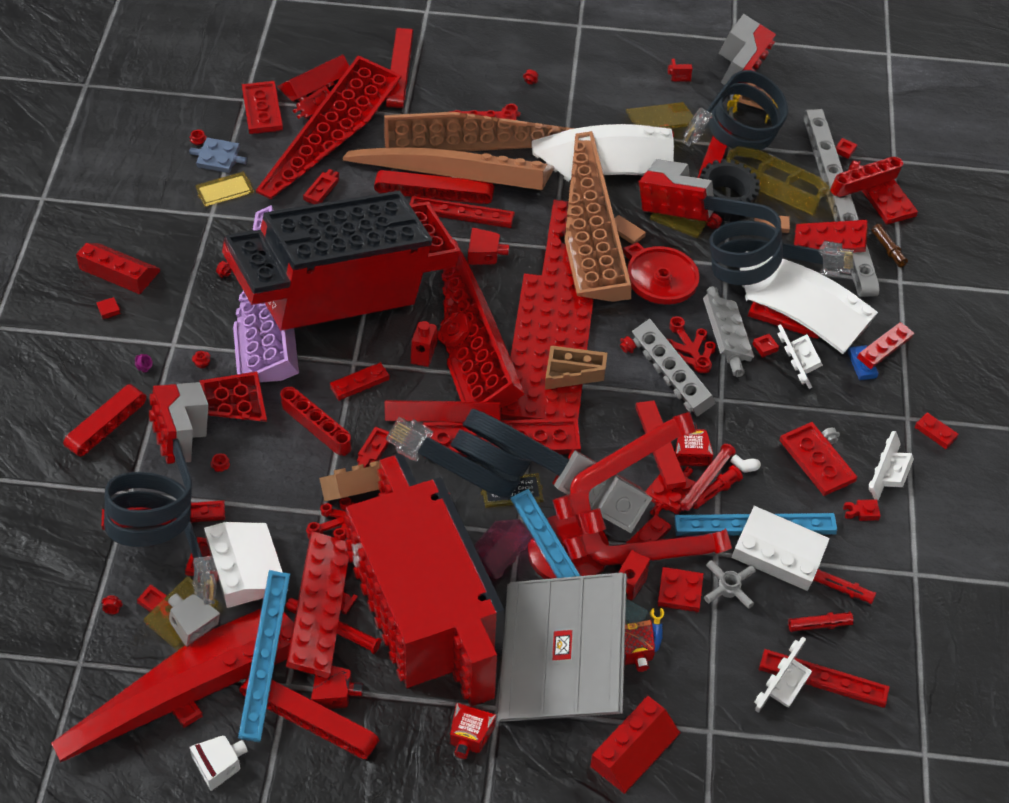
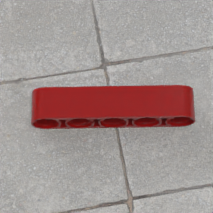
[830,157,903,197]
[63,384,147,457]
[280,387,352,456]

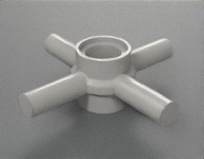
[704,560,756,609]

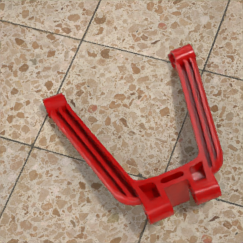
[552,412,732,565]

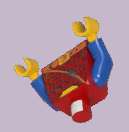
[624,608,664,672]

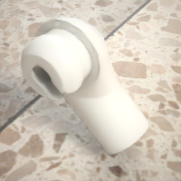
[730,455,761,473]

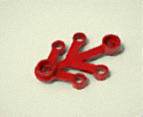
[667,316,716,373]
[306,497,356,541]

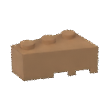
[545,346,607,390]
[319,461,380,501]

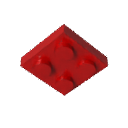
[658,567,704,612]

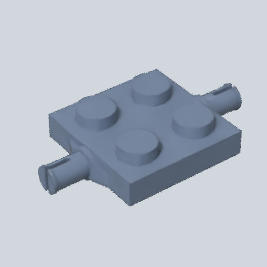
[189,138,247,173]

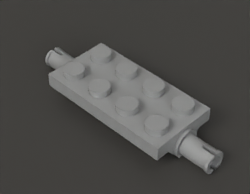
[703,286,754,377]

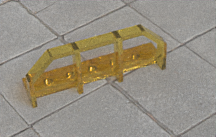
[726,146,829,215]

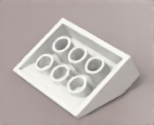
[731,506,829,591]
[204,522,288,608]

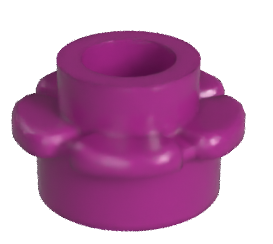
[135,354,153,372]

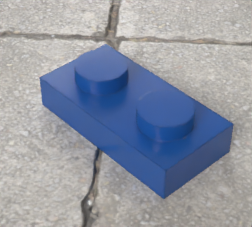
[848,345,878,380]

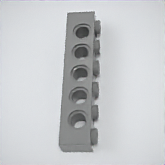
[632,319,716,416]

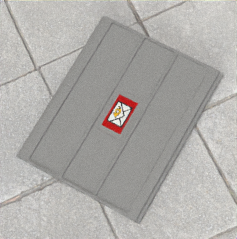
[497,573,627,722]

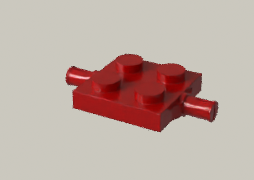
[645,466,696,516]

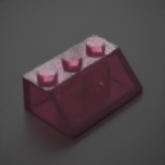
[474,519,533,580]

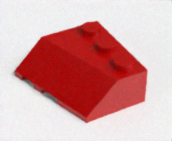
[199,371,267,422]

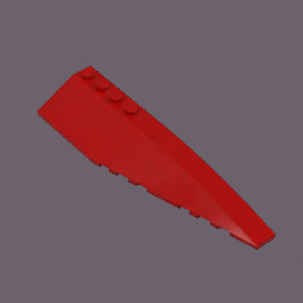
[256,55,402,199]
[442,239,525,408]
[51,608,294,763]

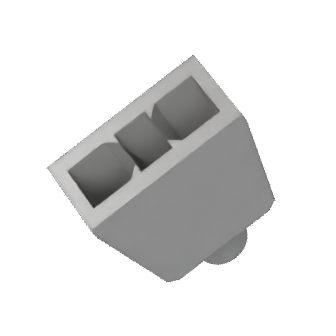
[168,594,220,647]

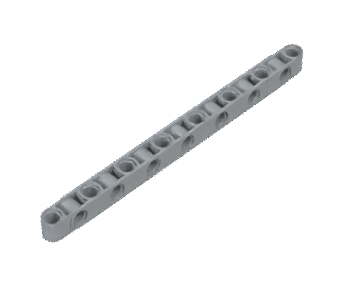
[804,109,879,297]

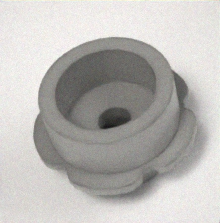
[822,427,840,444]

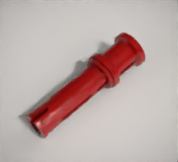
[692,465,743,509]

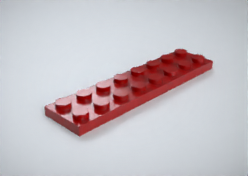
[423,418,581,458]
[286,531,349,678]

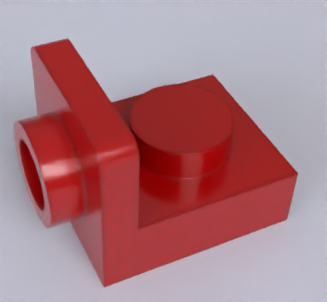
[668,59,693,81]

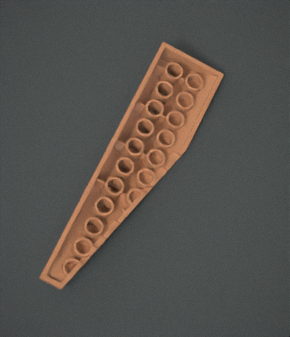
[384,112,575,152]
[565,131,631,302]
[343,148,554,190]

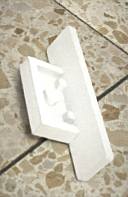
[778,324,823,389]
[869,431,914,500]
[754,636,812,713]

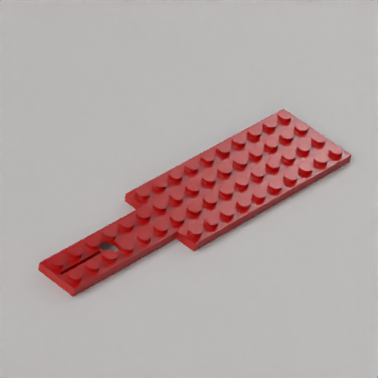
[501,200,594,420]

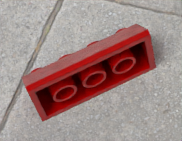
[278,54,349,102]
[76,243,160,294]
[590,696,680,794]

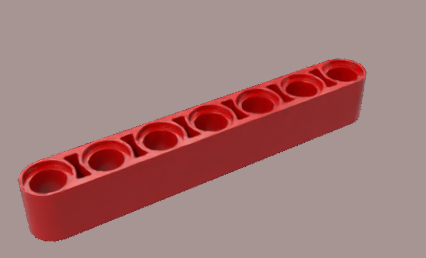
[386,28,413,108]
[374,170,494,204]
[239,676,379,760]

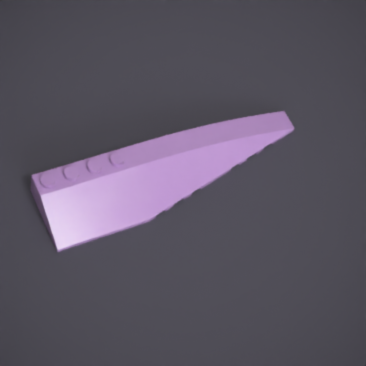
[233,205,299,382]

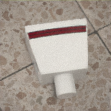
[190,736,248,791]

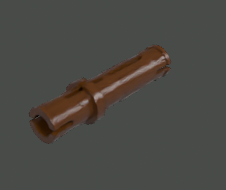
[871,224,908,267]

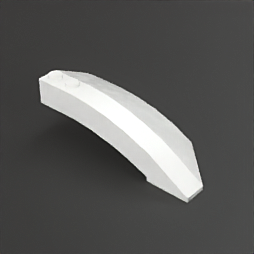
[531,124,674,182]
[737,252,878,354]

